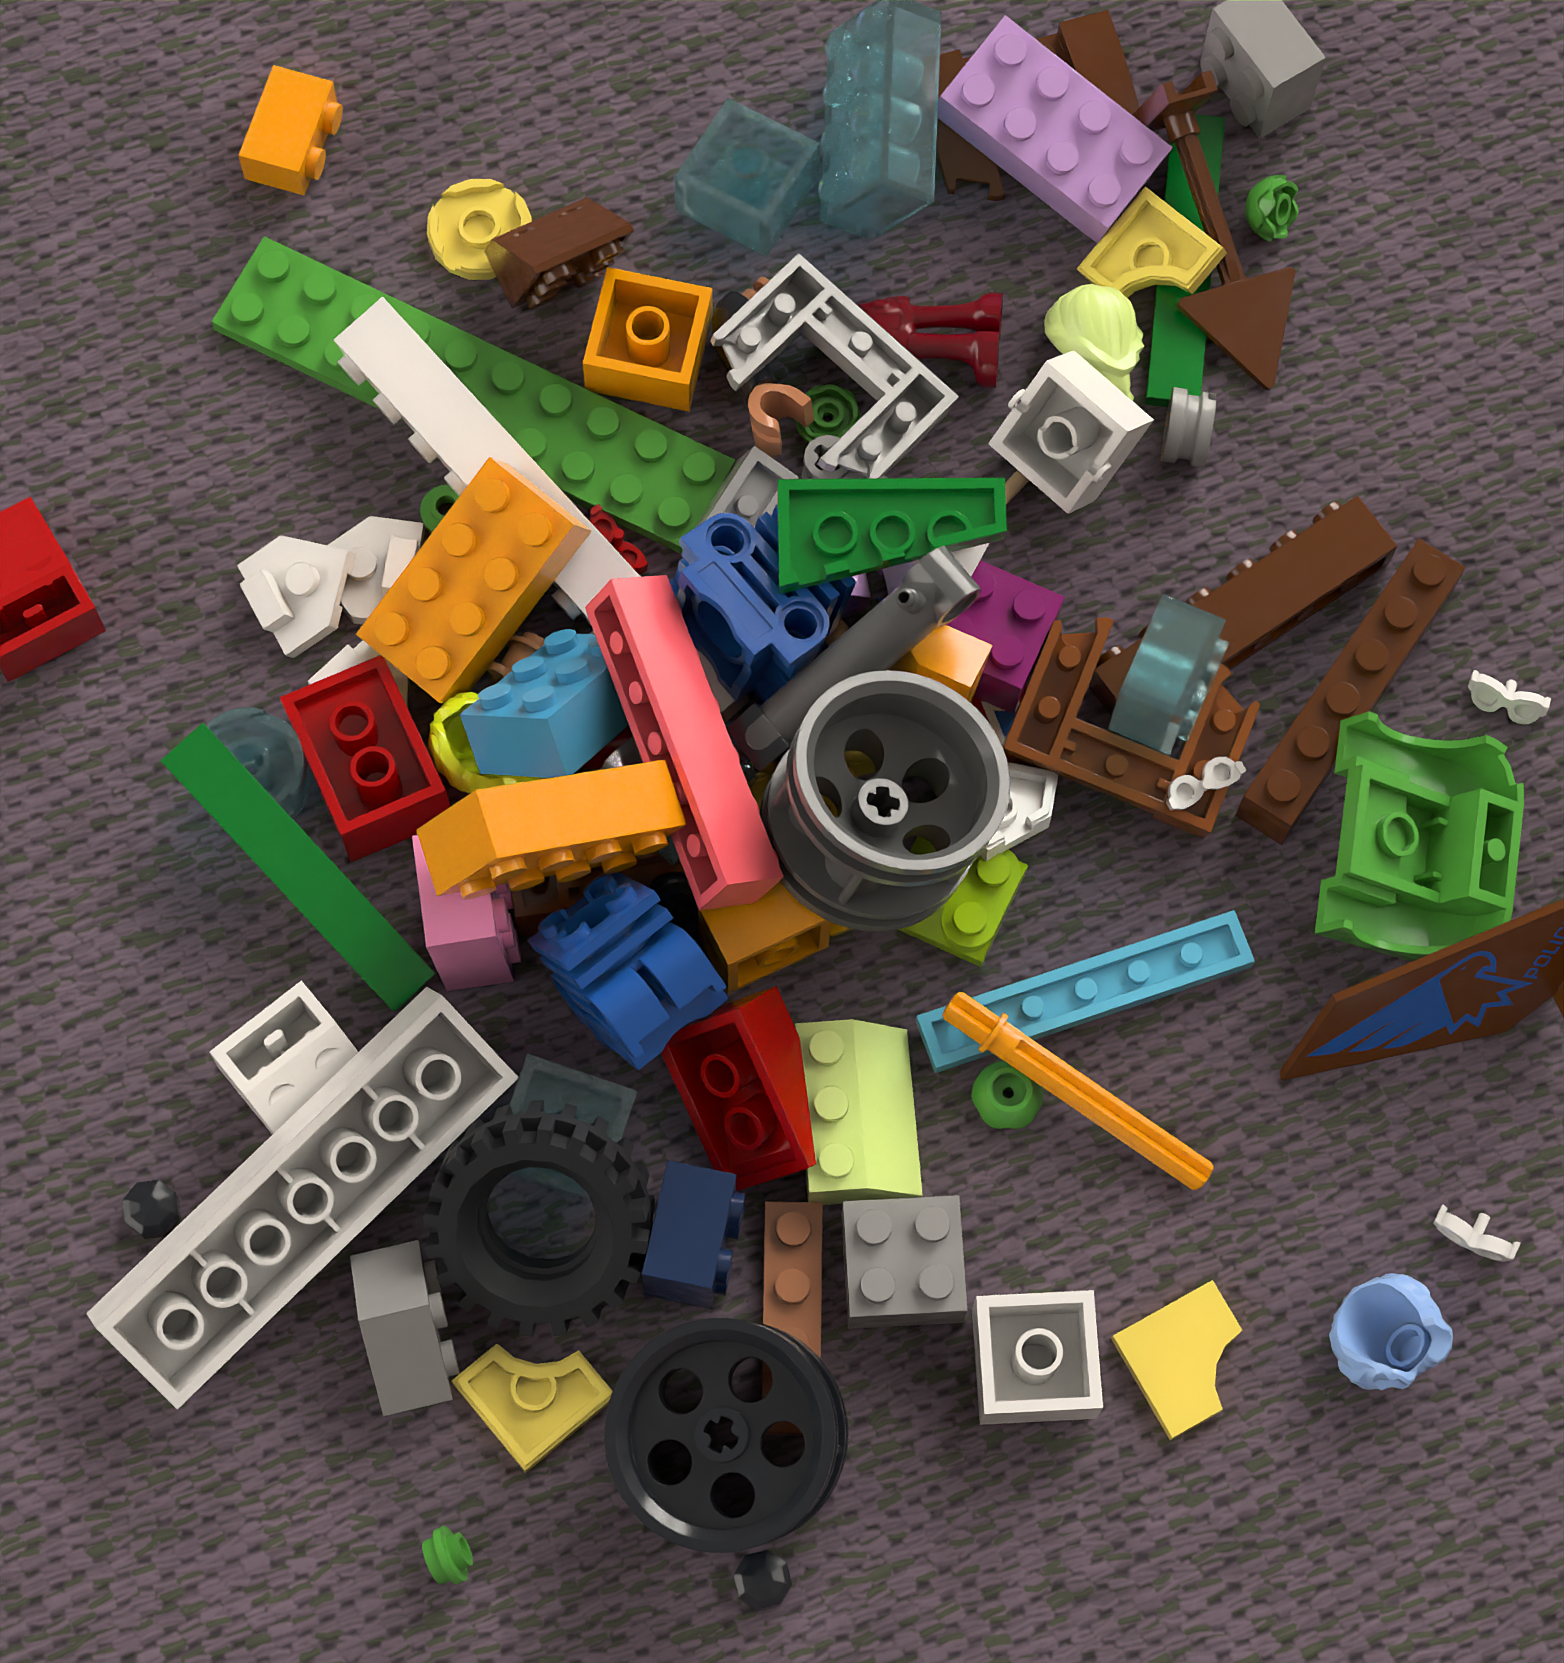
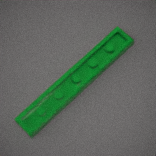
[1145,114,1225,407]
[160,722,435,1012]

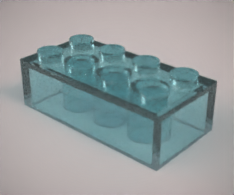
[818,0,941,239]

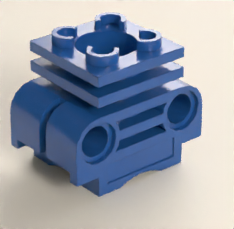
[669,505,856,702]
[527,872,729,1070]

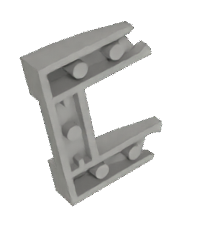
[710,253,959,479]

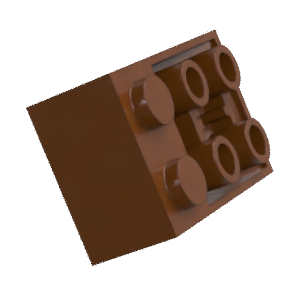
[484,197,634,310]

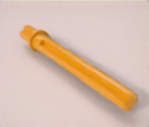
[942,992,1214,1190]

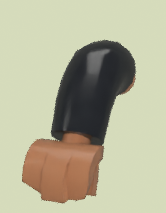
[711,277,814,459]

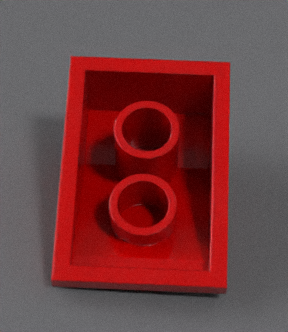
[279,655,451,863]
[661,986,816,1191]

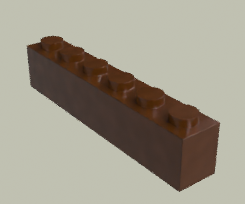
[1089,495,1398,738]
[1235,538,1466,845]

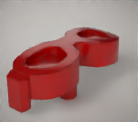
[589,504,648,575]

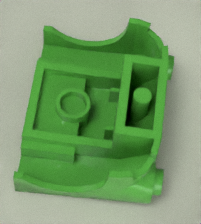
[1315,711,1524,961]

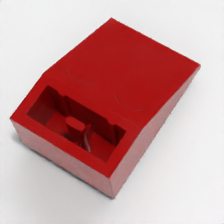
[0,496,106,682]

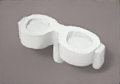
[1468,670,1551,724]
[1166,757,1246,811]
[1433,1204,1521,1262]

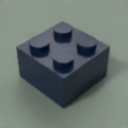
[642,1160,745,1309]

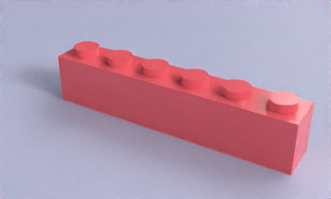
[585,575,784,911]

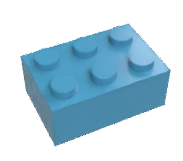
[460,629,629,778]

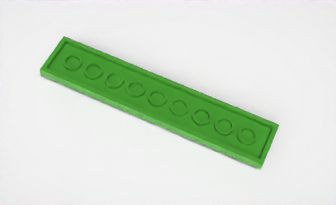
[212,236,736,554]

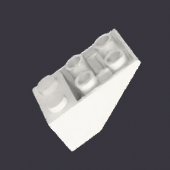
[210,980,358,1135]

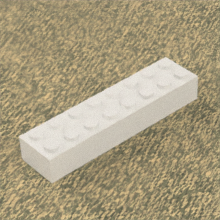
[86,987,519,1409]

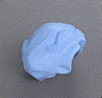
[1329,1273,1453,1390]

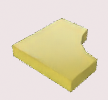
[1077,186,1227,298]
[1111,1280,1242,1441]
[452,1344,613,1473]

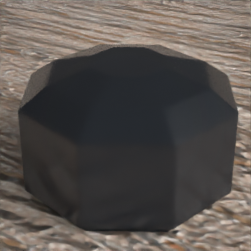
[123,1180,181,1239]
[734,1550,792,1612]

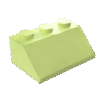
[795,1019,923,1205]

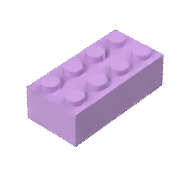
[933,15,1172,243]

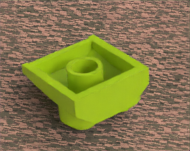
[898,836,1028,967]

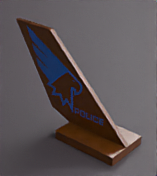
[1280,899,1564,1081]

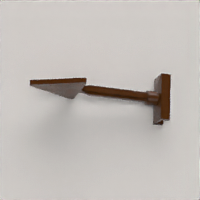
[1132,70,1295,390]

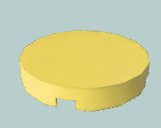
[427,179,532,280]

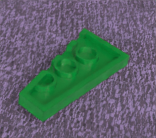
[777,478,1007,594]

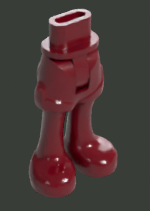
[856,292,1003,388]

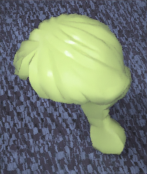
[1044,284,1144,401]

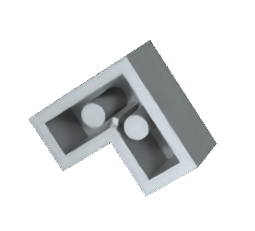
[350,1240,459,1416]

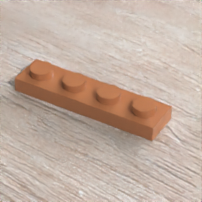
[762,1201,823,1436]

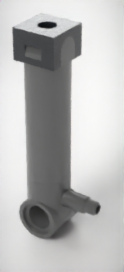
[726,546,982,775]

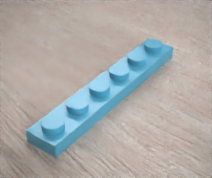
[916,910,1255,1073]

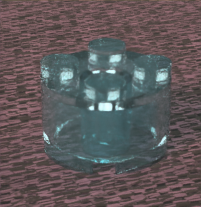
[207,707,311,819]

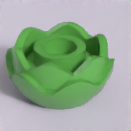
[1245,175,1299,242]
[794,384,862,443]
[971,1060,1043,1129]

